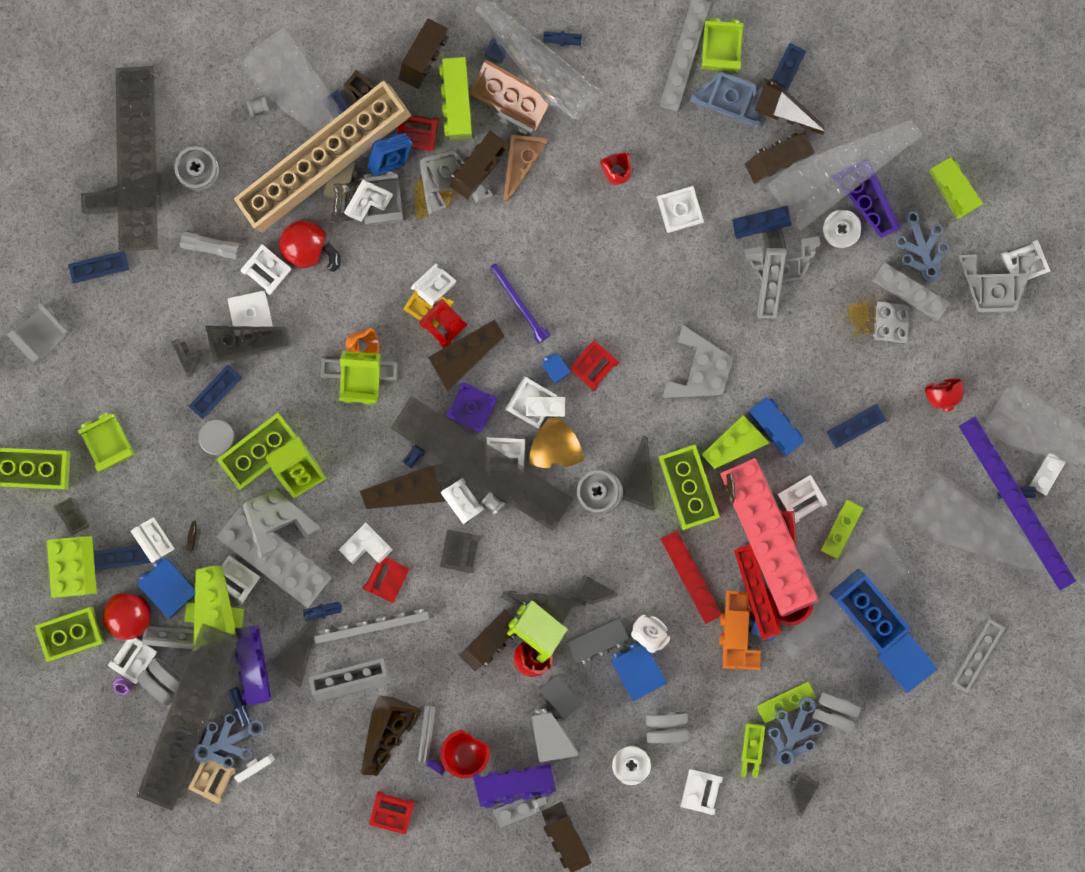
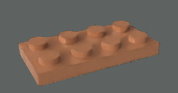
[469,60,553,131]

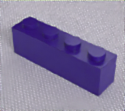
[831,160,902,238]
[233,624,272,705]
[473,764,556,808]

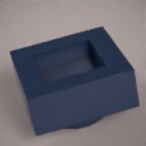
[485,38,510,64]

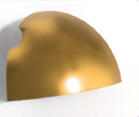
[529,416,584,468]

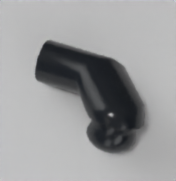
[322,243,341,272]

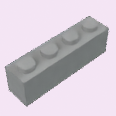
[872,262,949,321]
[309,658,391,702]

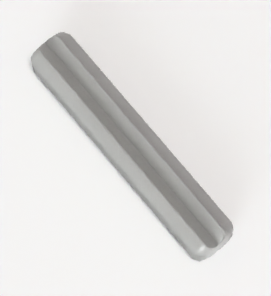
[418,705,435,763]

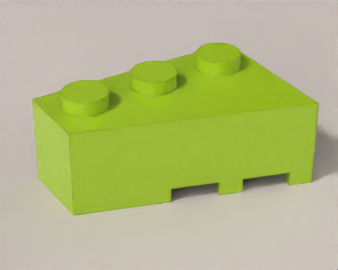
[929,157,983,220]
[700,415,769,469]

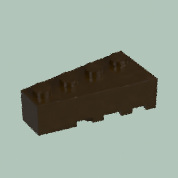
[360,465,446,509]

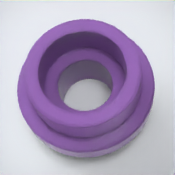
[113,677,133,695]

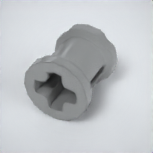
[246,95,270,117]
[480,491,506,516]

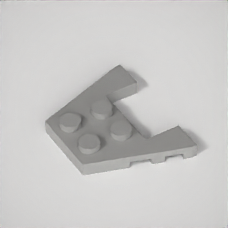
[420,151,493,215]
[744,236,820,283]
[959,253,1035,312]
[662,325,733,398]
[243,489,321,559]

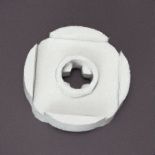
[822,210,861,249]
[631,615,670,653]
[612,746,651,785]

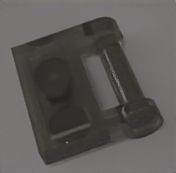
[331,180,362,223]
[440,529,481,573]

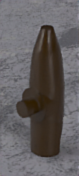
[724,473,735,503]
[186,521,196,551]

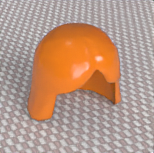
[345,328,379,354]

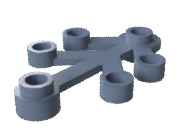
[895,210,950,282]
[768,696,823,766]
[193,714,263,769]

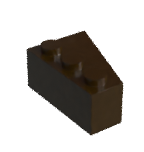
[449,130,508,200]
[745,132,815,184]

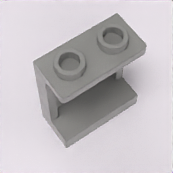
[359,171,404,226]

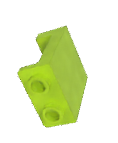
[701,18,744,72]
[339,351,381,405]
[78,412,135,472]
[507,601,567,663]

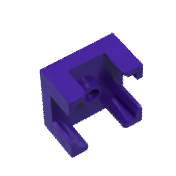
[446,382,498,433]

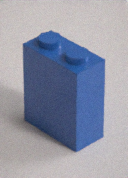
[137,558,195,619]
[877,632,938,693]
[610,641,667,702]

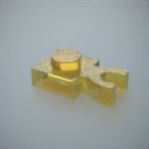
[847,302,870,338]

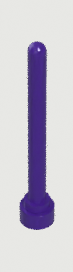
[491,264,550,344]

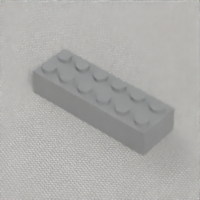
[216,507,333,608]

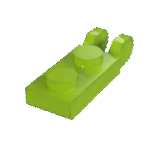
[741,723,765,779]

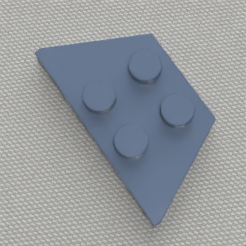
[690,71,760,128]

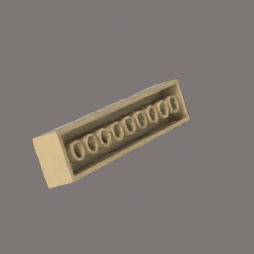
[234,80,412,233]

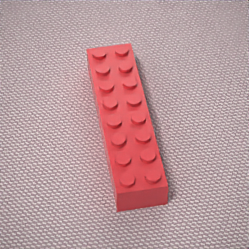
[720,458,819,617]

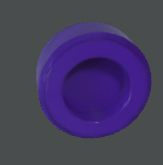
[426,759,445,775]

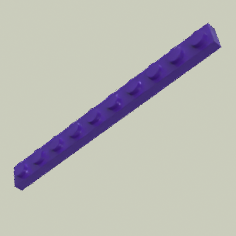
[959,416,1076,591]

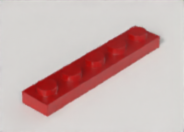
[660,530,721,624]
[734,544,782,640]

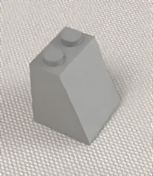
[532,708,578,762]

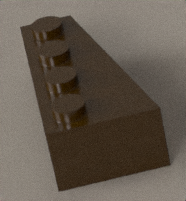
[428,320,505,392]

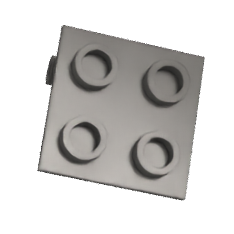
[873,301,910,344]

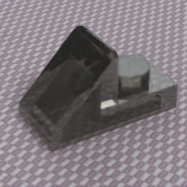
[172,339,203,378]
[54,497,89,535]

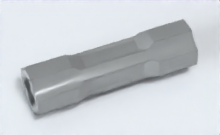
[180,231,240,260]

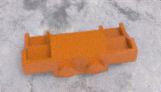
[719,591,761,670]

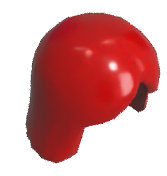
[599,152,632,185]

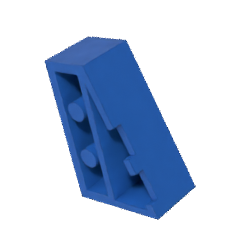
[748,397,805,457]

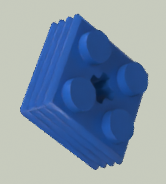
[367,133,412,176]

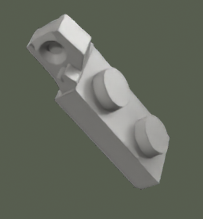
[493,796,547,828]

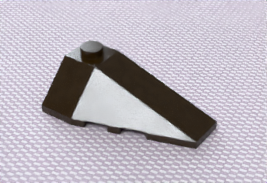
[754,78,825,135]
[361,695,420,776]

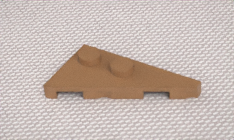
[503,134,548,202]

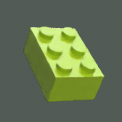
[265,437,327,498]
[47,536,97,598]
[35,607,106,662]

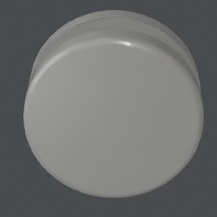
[198,420,236,455]

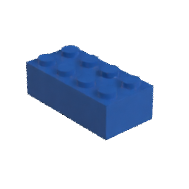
[829,568,911,654]

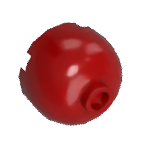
[924,378,964,412]
[513,641,553,677]

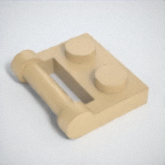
[188,754,237,804]

